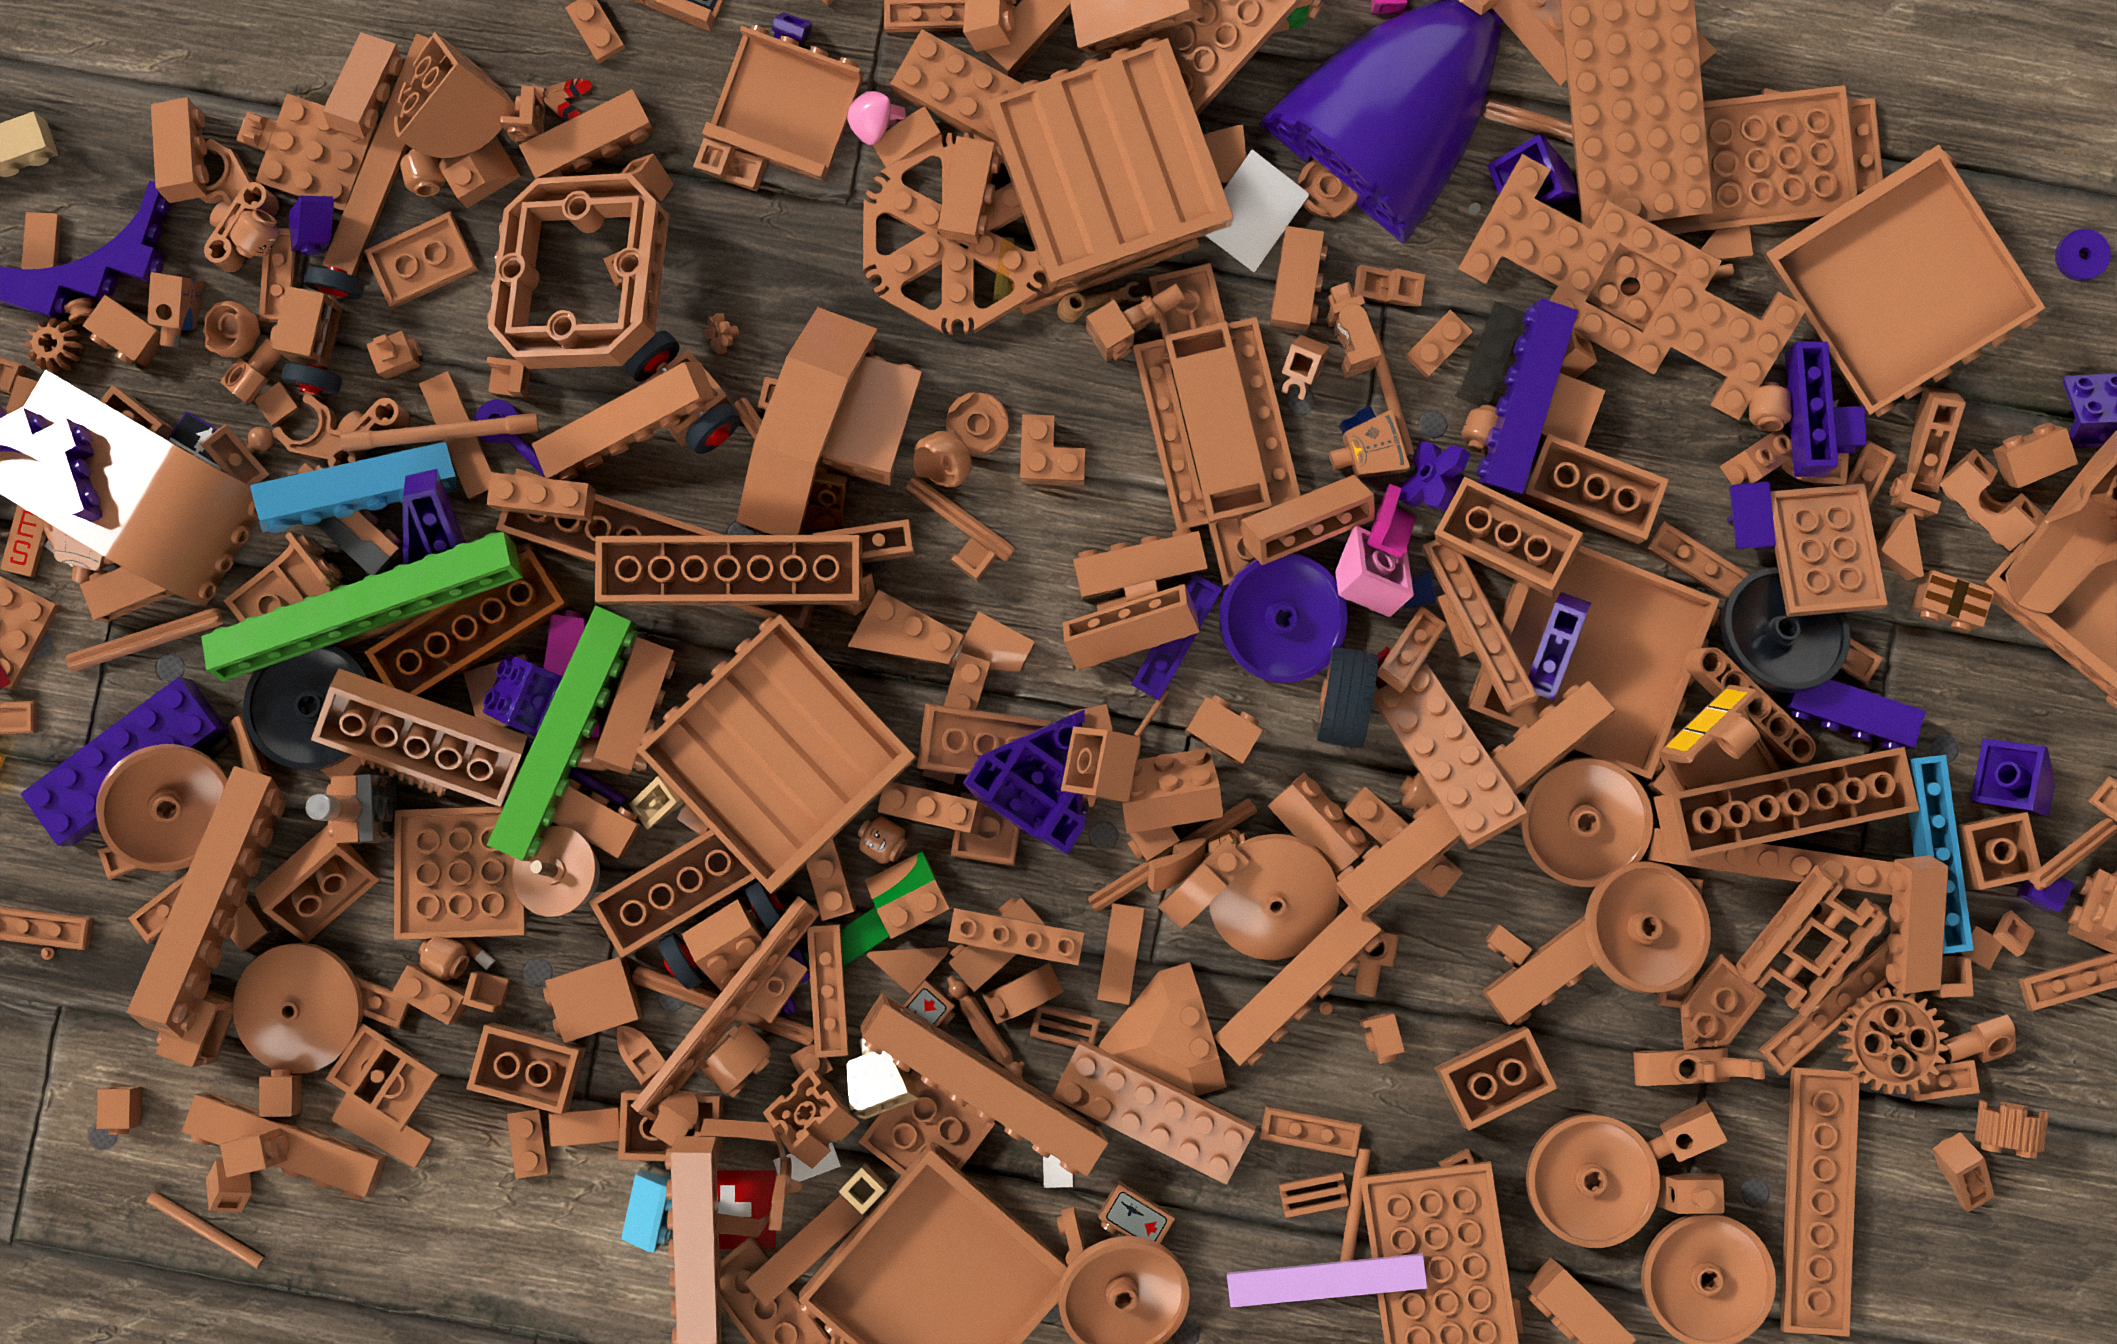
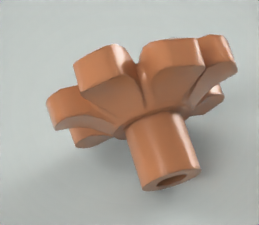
[704,313,739,355]

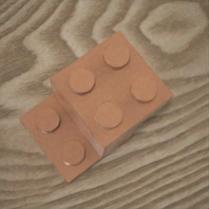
[326,1023,440,1132]

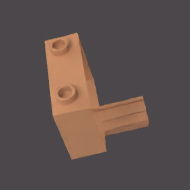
[694,1119,802,1237]

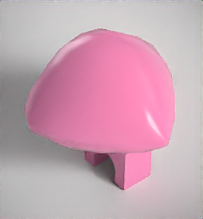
[847,91,906,145]

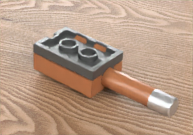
[305,774,398,844]

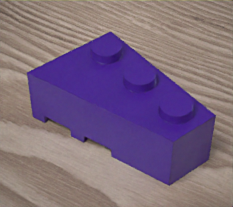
[403,469,466,564]

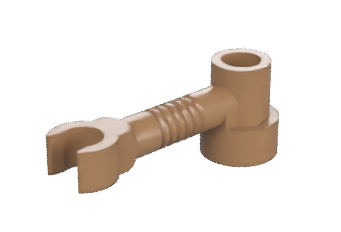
[1057,282,1142,323]

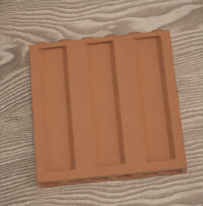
[985,38,1234,289]
[636,614,917,894]

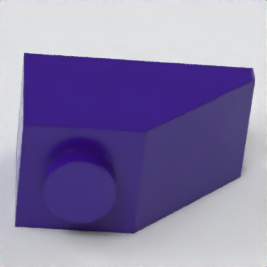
[288,195,334,255]

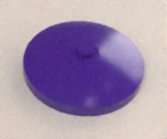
[1219,554,1347,683]

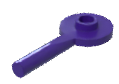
[475,399,546,478]

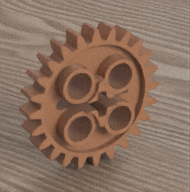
[1838,988,1949,1094]

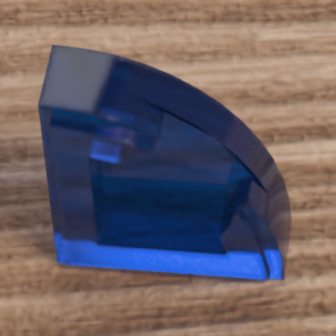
[1339,406,1376,435]
[1403,571,1436,610]

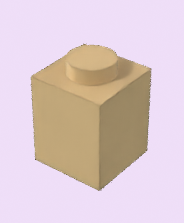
[839,1163,888,1215]

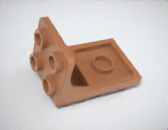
[223,531,345,623]

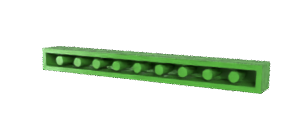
[201,531,523,682]

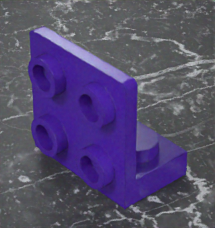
[2062,374,2117,449]
[483,654,563,736]

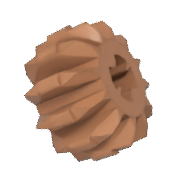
[24,318,84,373]

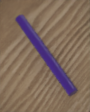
[518,732,627,808]

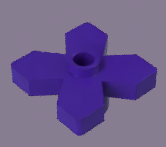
[1398,442,1471,511]

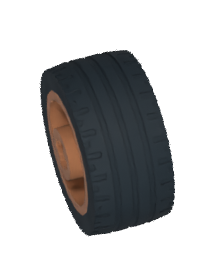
[1317,648,1379,748]

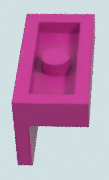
[1367,484,1416,558]

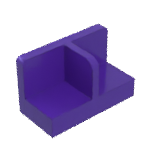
[1727,482,1776,550]

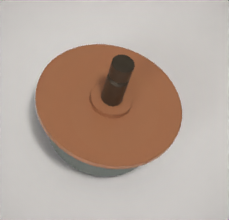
[512,826,600,917]

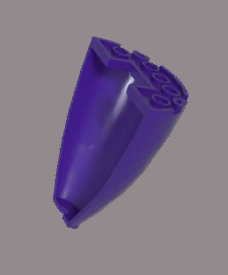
[1259,0,1503,244]

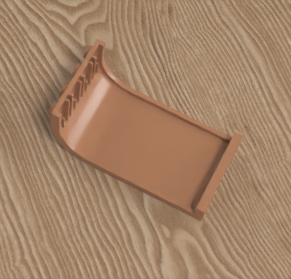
[0,370,258,606]

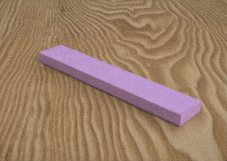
[1227,1253,1427,1307]

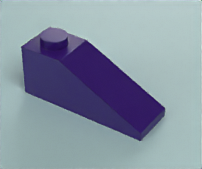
[1528,592,1592,701]

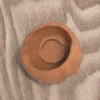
[203,301,261,358]
[912,431,972,488]

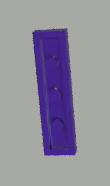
[1131,573,1222,701]

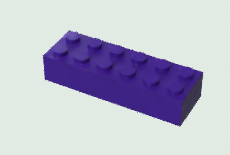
[20,677,229,846]

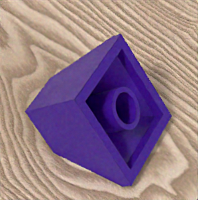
[1487,134,1578,209]
[1970,739,2055,817]

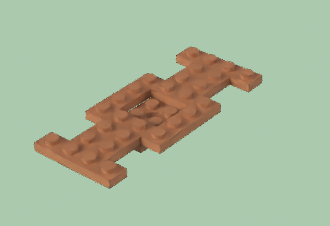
[1458,154,1808,420]

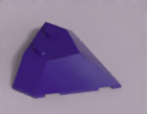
[963,710,1085,854]

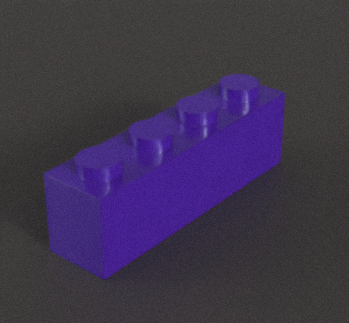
[1785,342,1838,477]
[1782,679,1926,750]

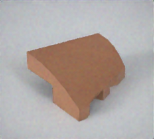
[950,611,1035,672]

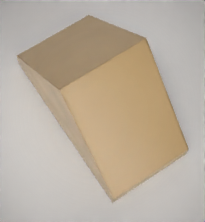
[628,775,685,830]

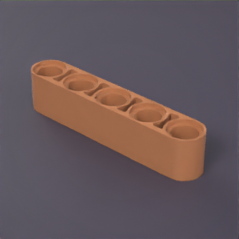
[1685,648,1816,763]

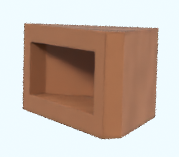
[1876,513,1924,581]

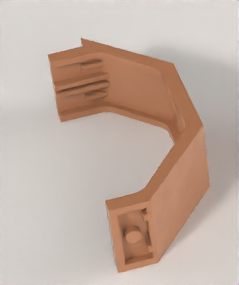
[736,307,877,535]

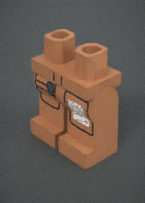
[1326,282,1382,378]

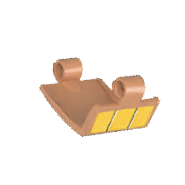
[1659,685,1781,791]

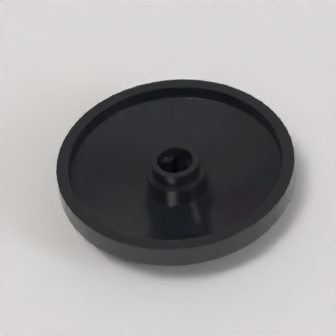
[1720,567,1850,693]
[243,645,370,771]

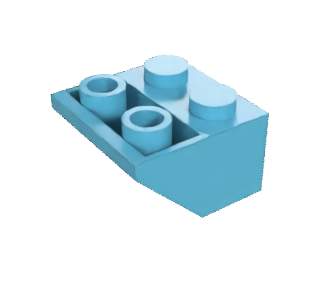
[621,1170,673,1253]

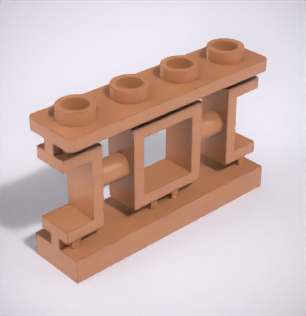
[1736,864,1887,1018]

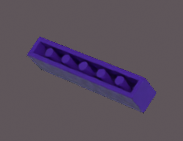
[1477,298,1578,498]

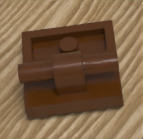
[802,466,851,532]

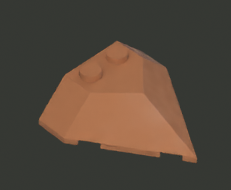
[1096,962,1227,1096]

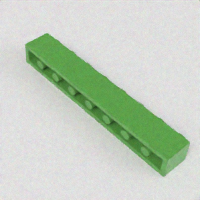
[487,605,638,861]

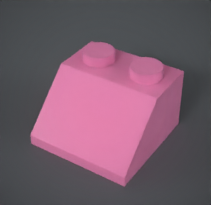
[1335,525,1414,617]

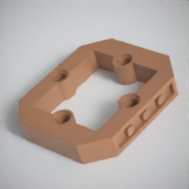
[487,173,669,369]

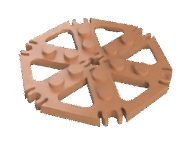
[863,133,1044,335]

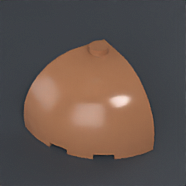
[394,32,515,158]

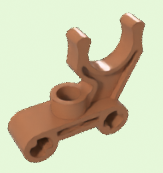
[199,139,279,272]
[272,393,410,467]
[1633,1047,1765,1086]

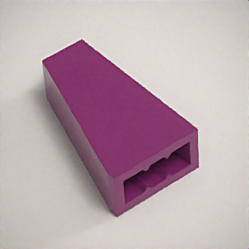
[544,610,604,738]

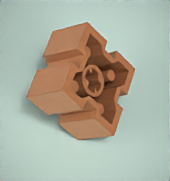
[763,1067,860,1169]

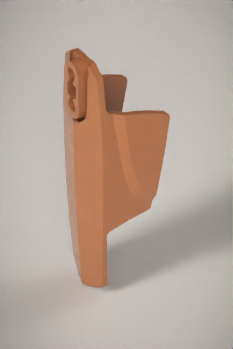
[2005,431,2117,613]

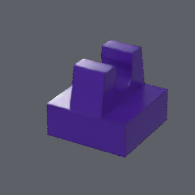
[772,12,813,47]

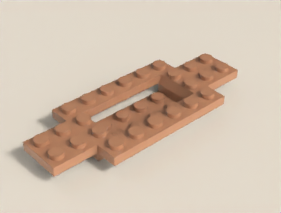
[1132,263,1301,586]

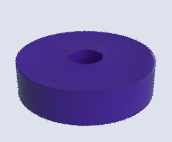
[2055,229,2111,282]

